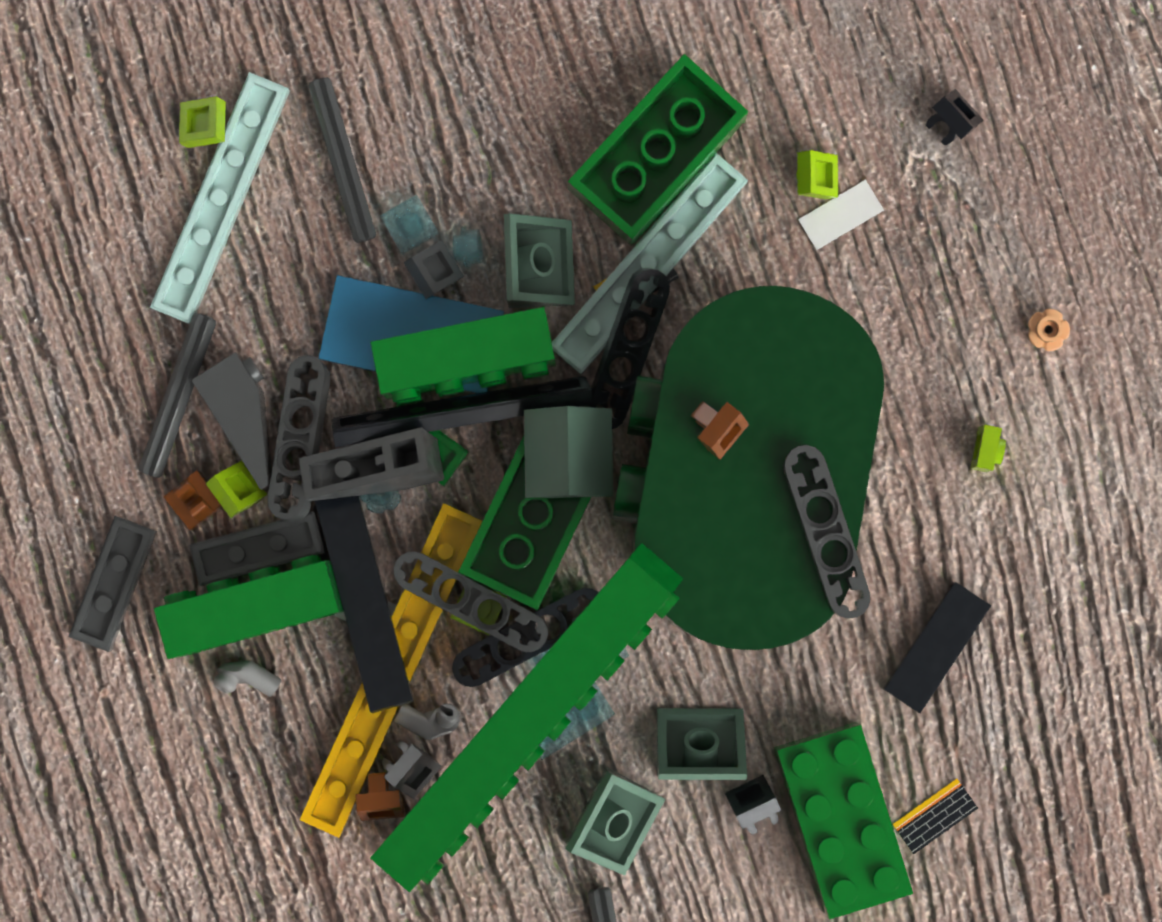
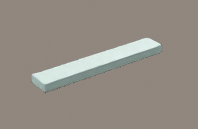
[150,72,290,324]
[552,153,748,375]

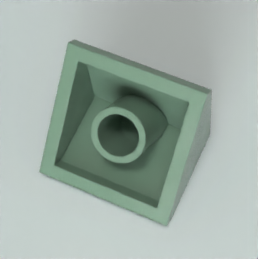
[504,213,575,308]
[524,406,613,498]
[657,708,747,780]
[565,767,665,875]

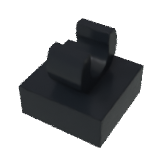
[926,89,984,145]
[725,775,782,834]

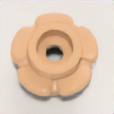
[1028,309,1070,351]

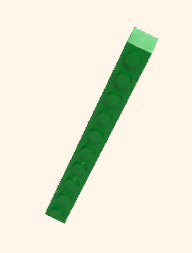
[370,543,683,893]

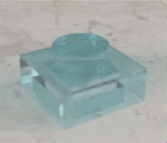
[380,195,439,255]

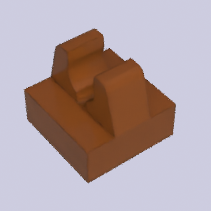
[691,401,749,460]
[163,470,222,531]
[356,772,404,821]

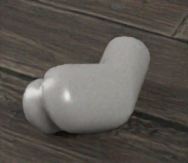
[213,661,281,697]
[394,704,460,740]

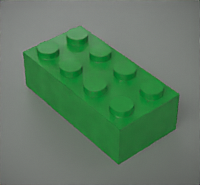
[568,54,749,246]
[370,307,556,405]
[458,436,613,610]
[154,555,344,659]
[773,722,913,920]

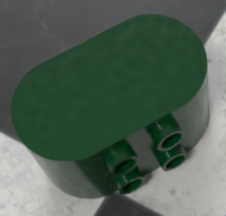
[612,286,884,650]

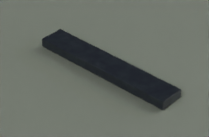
[331,376,593,447]
[315,496,414,713]

